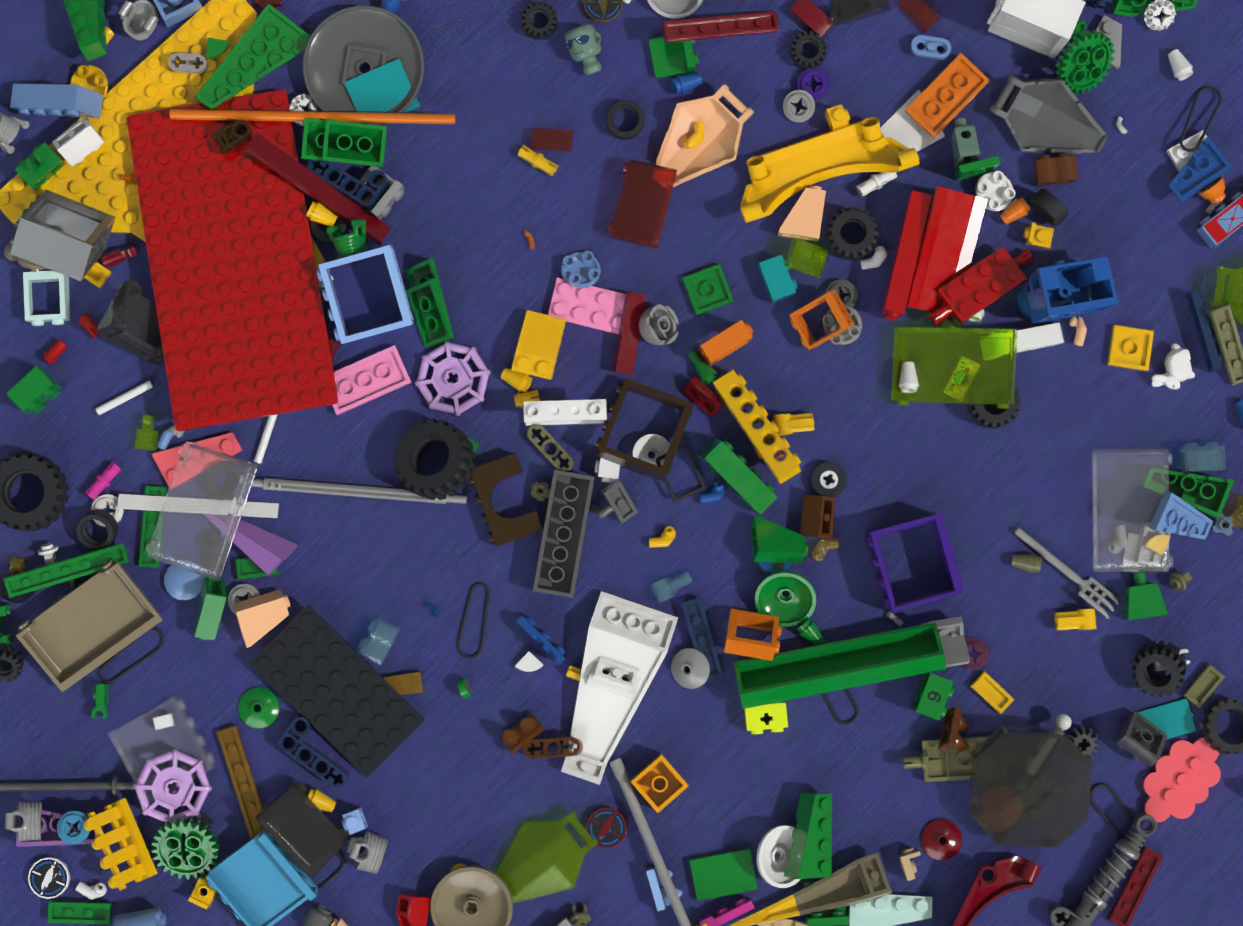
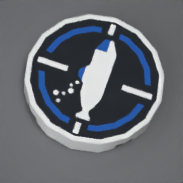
[28,857,71,899]

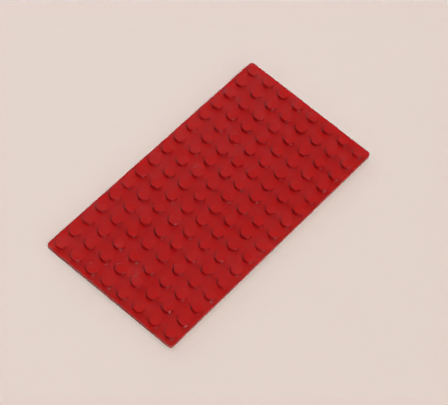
[126,90,339,431]

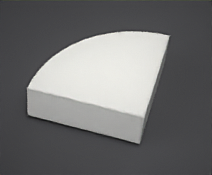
[515,651,544,672]

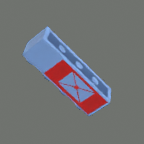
[1196,191,1243,249]

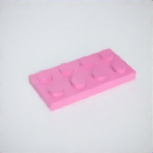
[548,278,626,335]
[332,345,412,415]

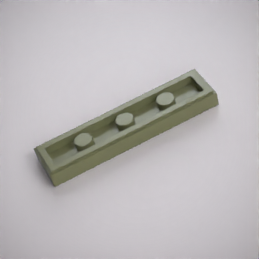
[1208,303,1243,386]

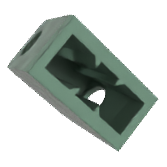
[951,118,980,170]

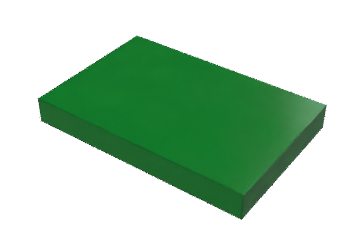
[690,848,758,901]

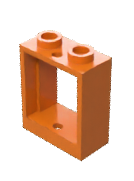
[789,290,855,350]
[699,320,753,366]
[724,609,782,661]

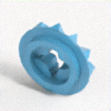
[57,811,90,844]

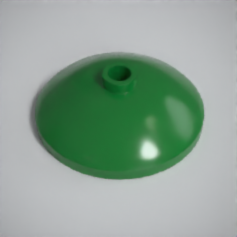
[755,571,816,627]

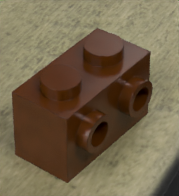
[800,495,836,539]

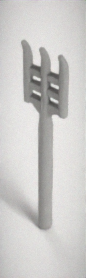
[1014,528,1119,619]

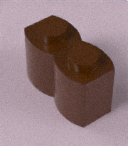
[1033,153,1079,187]

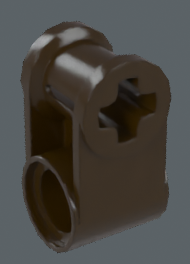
[212,120,253,155]

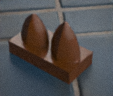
[938,706,970,751]
[499,712,545,755]

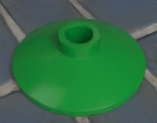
[238,687,279,728]

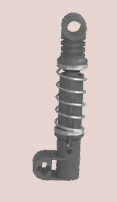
[1048,812,1157,926]

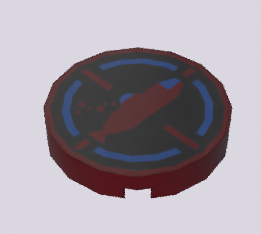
[586,807,627,849]

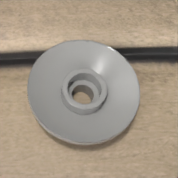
[671,648,710,689]

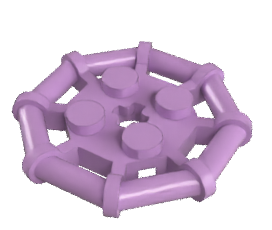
[415,341,491,416]
[133,748,212,824]

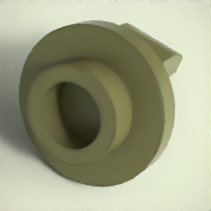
[1169,572,1193,592]
[570,905,591,926]

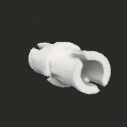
[856,172,897,197]

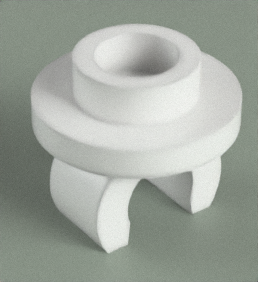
[38,543,59,565]

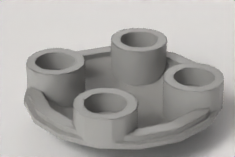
[823,305,863,345]

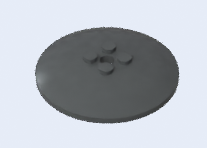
[303,6,425,125]

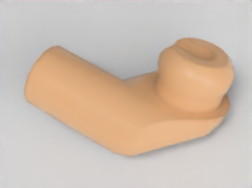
[1069,316,1087,346]

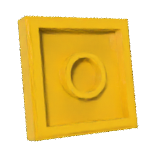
[1107,325,1154,371]

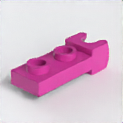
[698,897,755,926]

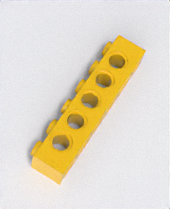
[713,370,801,485]

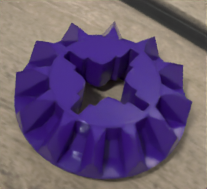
[797,68,830,101]

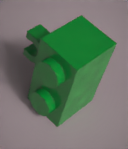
[15,142,66,191]

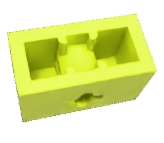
[744,702,788,734]

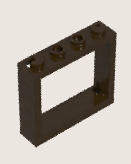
[595,378,694,482]

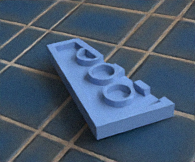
[1149,491,1213,539]

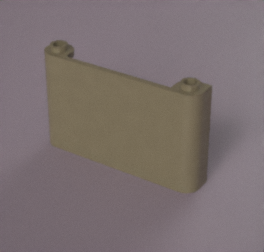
[16,560,163,692]

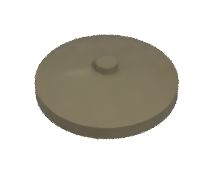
[431,865,514,926]

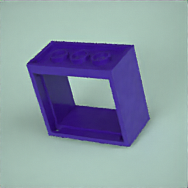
[864,513,964,612]

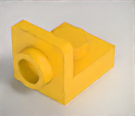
[1023,222,1054,249]

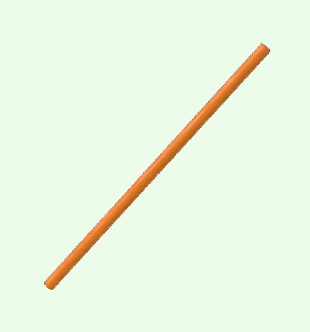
[170,109,456,124]

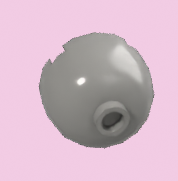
[638,304,679,345]

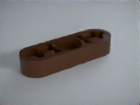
[523,737,583,759]

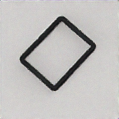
[656,445,705,502]

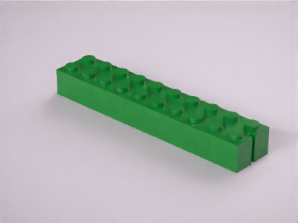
[734,622,946,709]

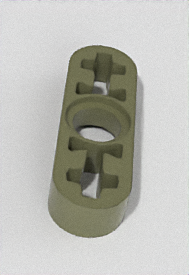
[527,424,573,472]

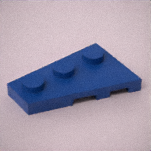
[1169,136,1232,203]
[516,615,566,665]

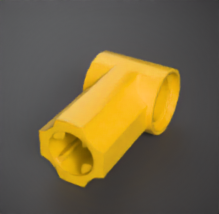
[773,413,814,436]
[1054,608,1097,630]

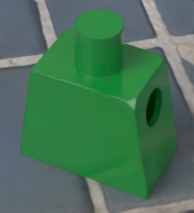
[1124,572,1168,620]

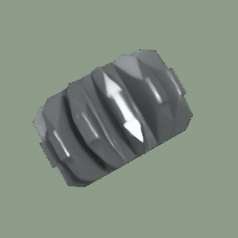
[1064,726,1100,762]

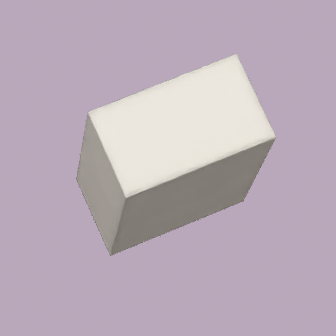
[153,713,175,730]

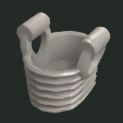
[118,0,159,41]
[0,112,29,154]
[5,801,42,842]
[346,831,388,874]

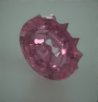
[962,638,990,670]

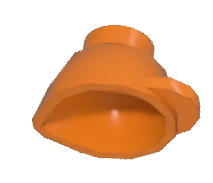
[1198,175,1226,204]

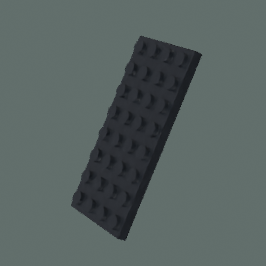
[250,604,425,778]

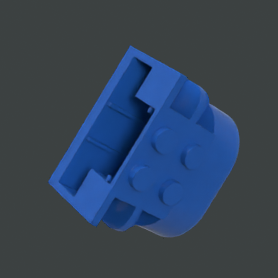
[1017,257,1119,323]

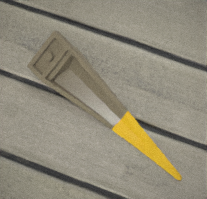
[729,853,892,926]

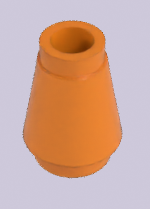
[999,197,1031,225]

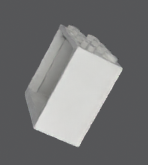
[987,0,1086,59]

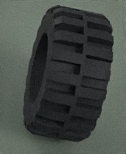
[393,418,476,500]
[0,453,69,531]

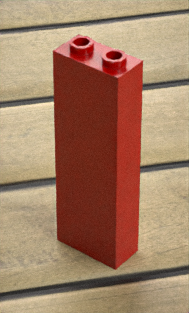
[880,190,932,321]

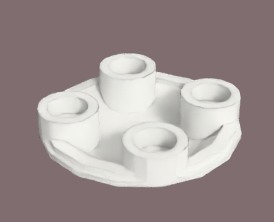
[975,171,1016,211]

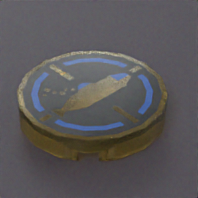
[583,0,623,23]

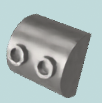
[1115,711,1168,767]

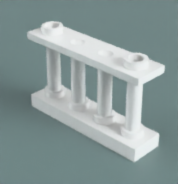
[523,399,607,426]

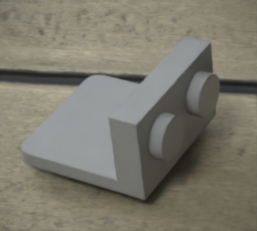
[353,166,405,220]
[921,616,970,667]

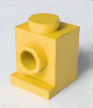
[824,104,850,131]
[188,875,217,910]

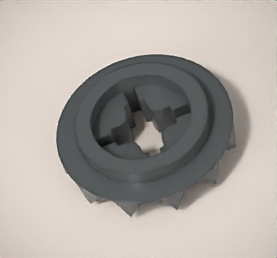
[825,280,858,308]

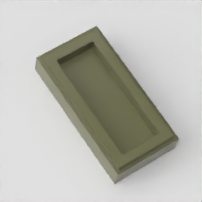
[1182,664,1225,708]

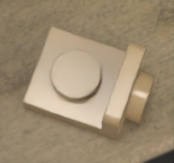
[898,847,921,881]

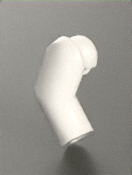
[75,882,107,900]

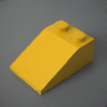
[511,310,567,380]

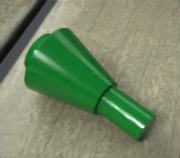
[688,350,718,386]

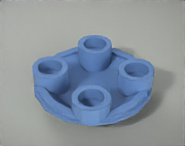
[561,251,601,288]
[164,560,204,600]

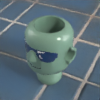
[565,24,602,75]

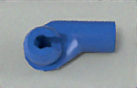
[700,480,726,504]

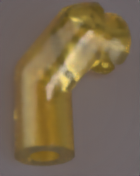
[812,539,839,562]

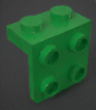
[649,36,699,78]

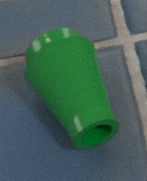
[796,618,825,646]

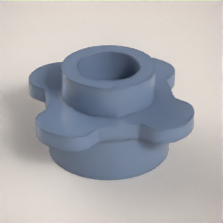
[1213,513,1236,536]

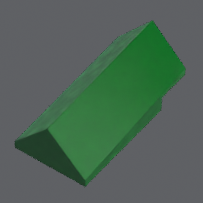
[301,118,387,167]
[405,258,455,348]

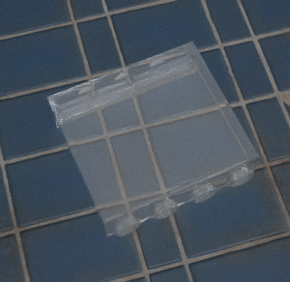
[108,696,216,804]

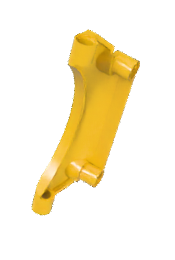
[740,117,920,223]

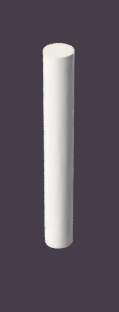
[95,380,153,415]
[254,414,278,463]

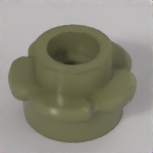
[531,481,551,501]

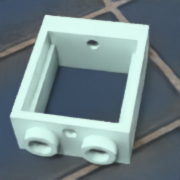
[23,271,70,326]

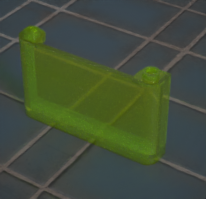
[891,327,1018,409]

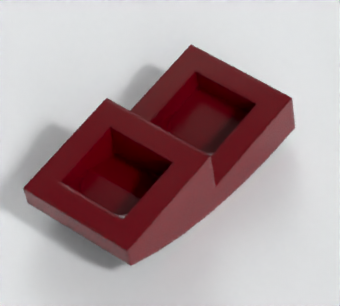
[790,0,834,38]

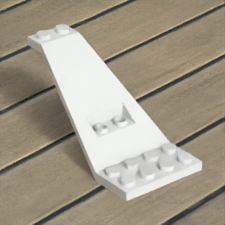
[561,591,678,785]

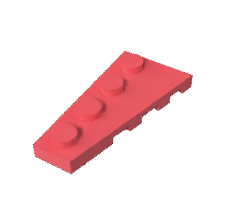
[152,432,243,490]

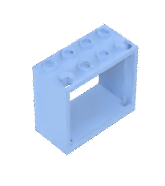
[316,245,415,344]

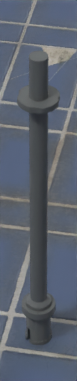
[0,777,137,795]

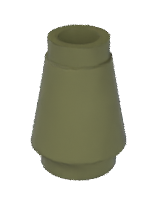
[1012,554,1042,574]

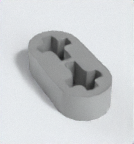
[168,53,208,74]

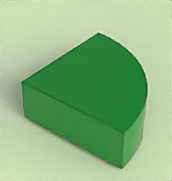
[205,38,230,59]

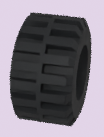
[826,206,879,261]
[966,376,1021,429]
[1132,641,1187,698]

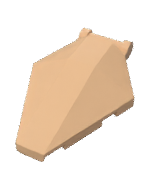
[651,84,754,191]

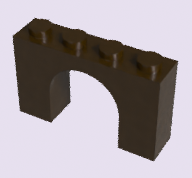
[470,453,543,547]

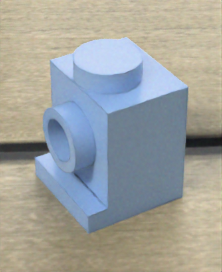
[342,807,368,835]

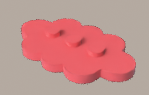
[1142,737,1221,822]

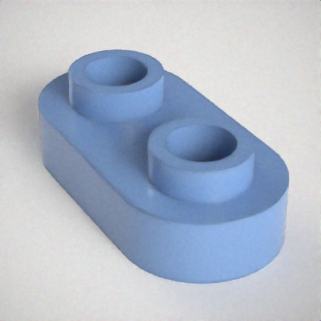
[910,35,951,60]

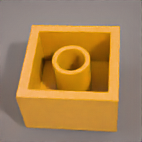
[631,753,689,813]

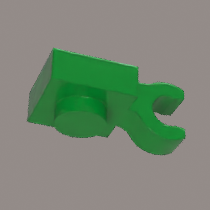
[91,683,109,719]

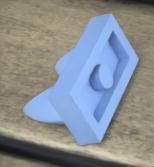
[646,867,682,911]

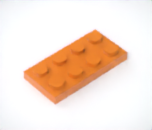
[905,53,990,139]

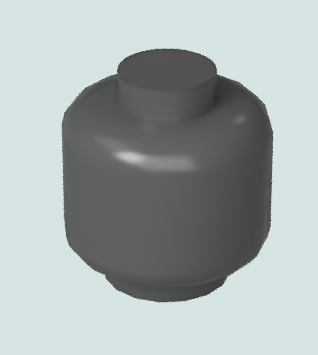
[303,904,333,926]

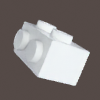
[52,117,104,166]

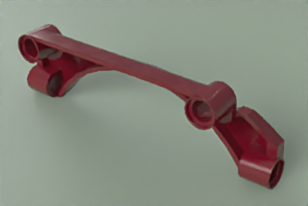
[951,855,1042,926]

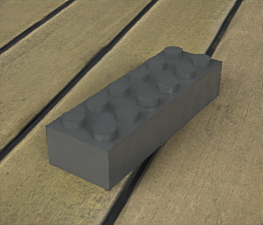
[533,470,595,598]

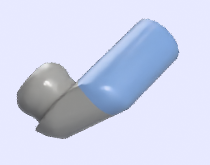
[157,424,185,450]

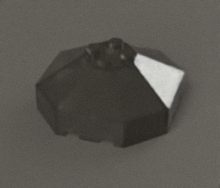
[969,726,1092,848]

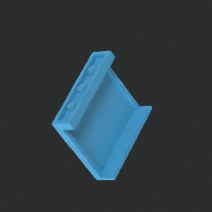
[206,827,319,926]

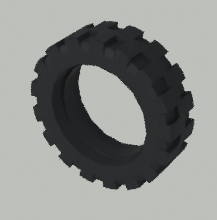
[1201,699,1243,754]

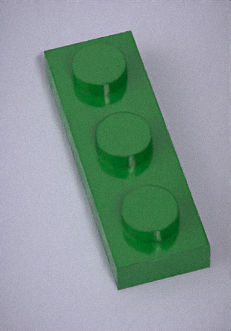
[48,901,112,924]

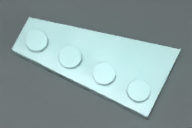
[848,894,932,926]

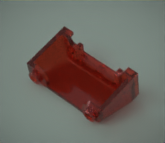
[607,159,678,250]

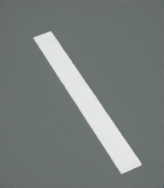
[117,494,279,518]

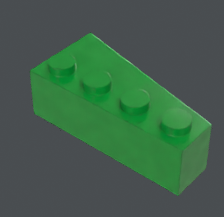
[63,0,107,61]
[696,437,778,515]
[1138,468,1234,519]
[784,792,832,879]

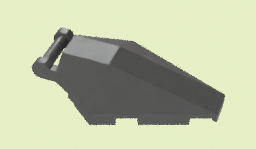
[989,74,1108,154]

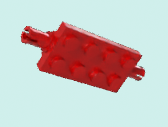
[928,247,1033,325]

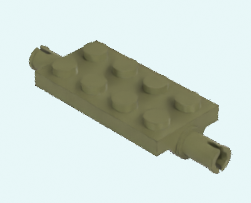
[902,735,1027,782]

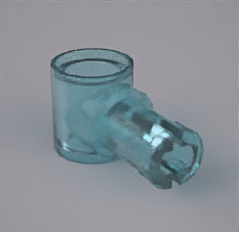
[650,571,693,603]

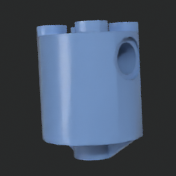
[112,908,167,926]

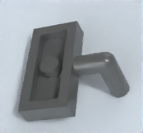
[590,479,638,524]

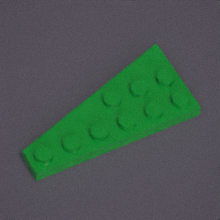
[195,4,311,110]

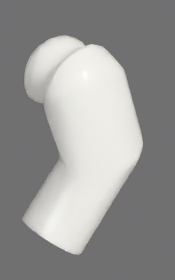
[860,246,887,270]

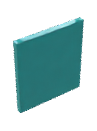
[344,59,420,113]

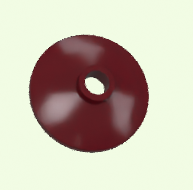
[921,819,962,860]

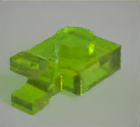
[135,415,159,451]

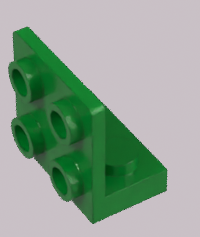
[804,882,850,926]

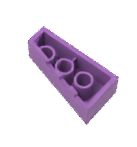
[16,805,105,847]

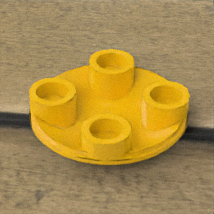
[70,65,108,98]

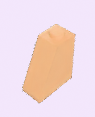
[778,186,826,242]
[233,589,291,648]

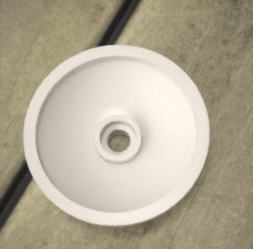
[757,825,801,888]

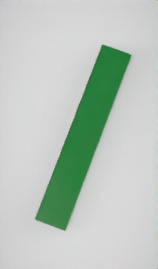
[3,542,130,598]

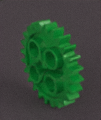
[1055,30,1115,95]
[151,817,220,880]

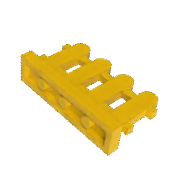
[83,798,158,891]

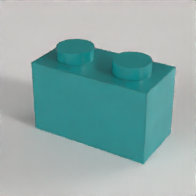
[758,254,798,303]

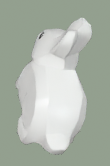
[1152,343,1195,390]

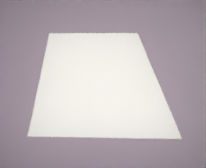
[881,90,945,152]

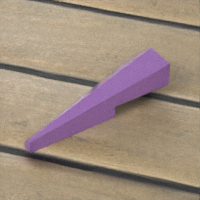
[204,514,298,575]

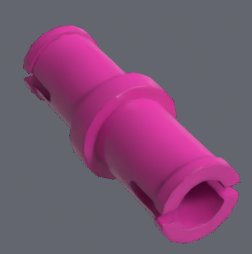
[85,461,122,500]

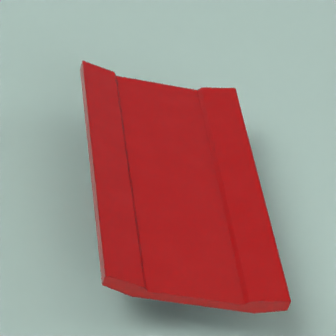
[906,186,988,317]

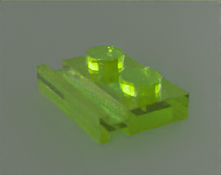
[785,238,828,278]

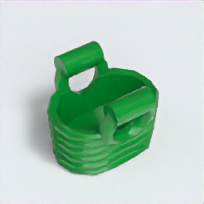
[327,219,368,259]

